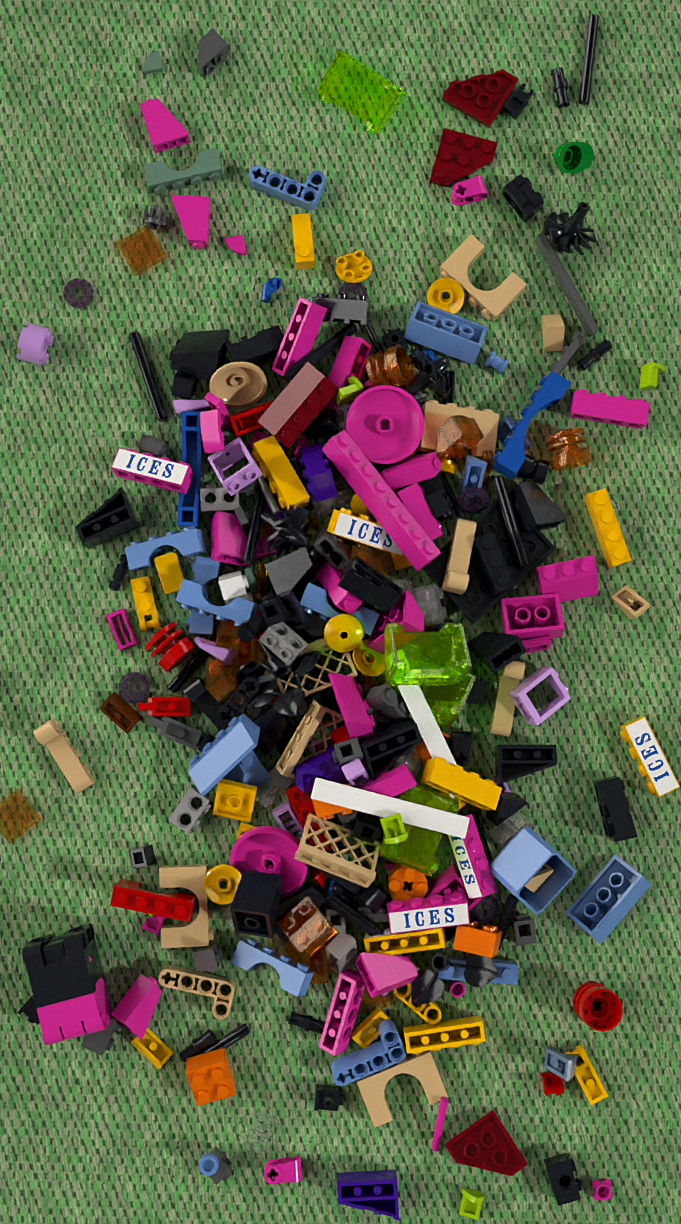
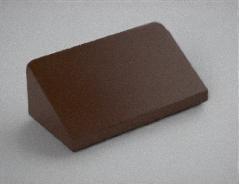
[99,692,143,734]

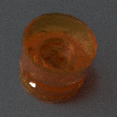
[366,344,414,387]
[545,428,592,471]

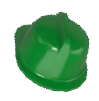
[552,142,594,173]

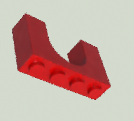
[110,879,197,922]

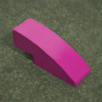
[357,763,417,797]

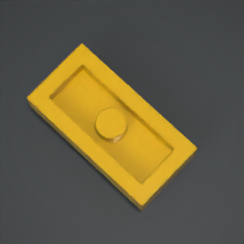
[351,1007,391,1049]

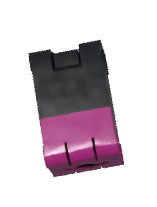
[22,923,113,1045]

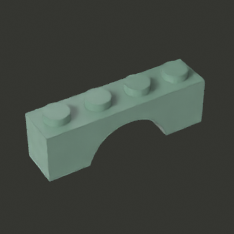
[144,147,223,194]

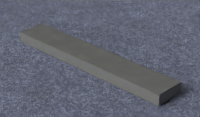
[535,232,599,338]

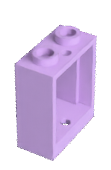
[208,437,263,496]
[509,666,571,726]

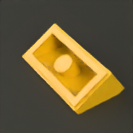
[154,551,185,594]
[130,1027,174,1069]

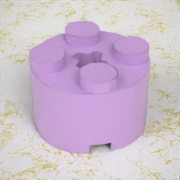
[17,322,54,366]

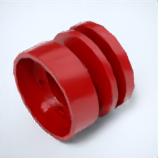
[144,621,197,673]
[572,981,623,1032]

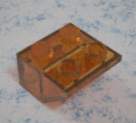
[435,416,484,460]
[205,657,238,702]
[278,896,338,958]
[287,938,329,984]

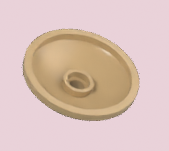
[209,362,267,408]

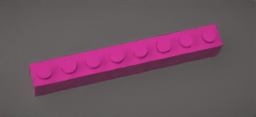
[322,430,441,571]

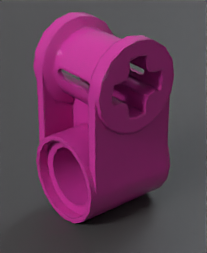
[450,176,488,206]
[254,536,277,560]
[264,1156,302,1184]

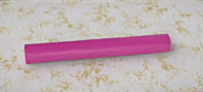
[431,1097,448,1151]

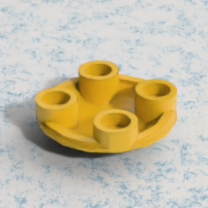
[335,250,373,283]

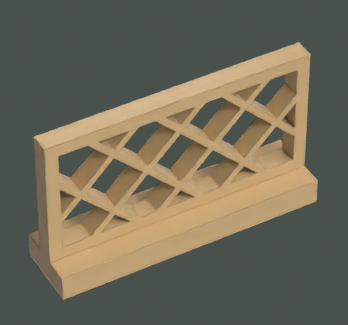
[276,634,358,698]
[275,699,343,779]
[294,813,381,888]

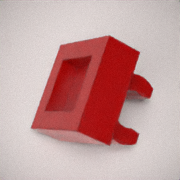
[541,1072,564,1096]

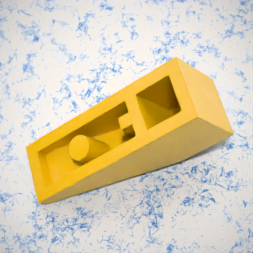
[291,213,315,270]

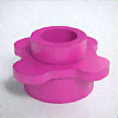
[592,1179,612,1201]

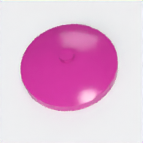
[346,385,424,464]
[230,826,308,898]

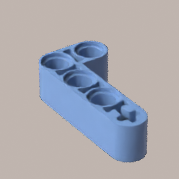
[249,165,325,211]
[330,1019,406,1086]

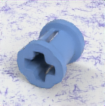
[485,350,509,375]

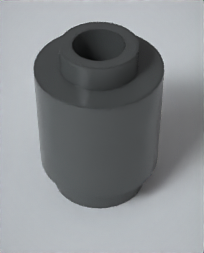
[138,434,168,458]

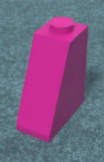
[140,98,191,153]
[172,195,211,250]
[380,452,441,490]
[210,511,255,567]
[315,560,363,615]
[354,952,418,998]
[111,974,162,1040]

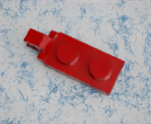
[138,697,192,716]

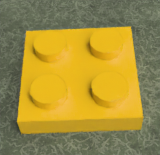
[213,779,257,823]

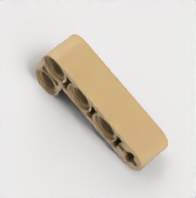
[442,518,477,595]
[489,660,525,737]
[33,719,95,793]
[158,965,235,1019]

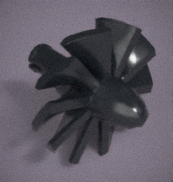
[543,202,596,255]
[403,349,451,398]
[261,505,312,558]

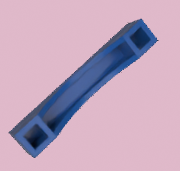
[492,371,571,479]
[177,411,203,529]

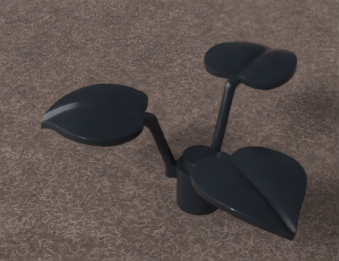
[236,616,314,685]
[248,650,321,717]
[411,926,498,1004]

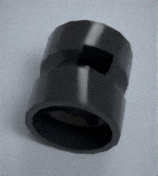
[516,454,550,485]

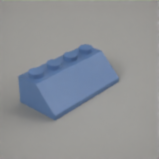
[404,301,488,365]
[188,713,260,796]
[565,854,651,944]

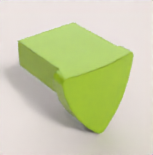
[639,362,665,390]
[335,376,363,405]
[380,813,409,844]
[458,1188,485,1220]

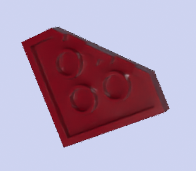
[442,70,519,128]
[429,128,498,187]
[444,1110,528,1176]

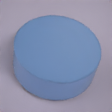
[198,1152,219,1176]

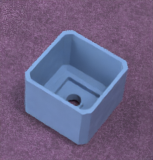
[489,827,576,915]

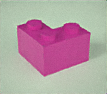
[426,863,482,910]

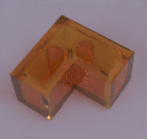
[350,543,390,577]
[216,619,258,666]

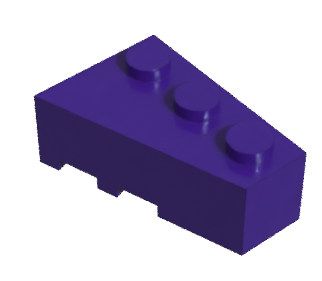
[299,442,338,502]
[294,746,350,793]
[337,1170,399,1220]

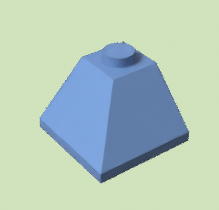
[225,749,272,788]

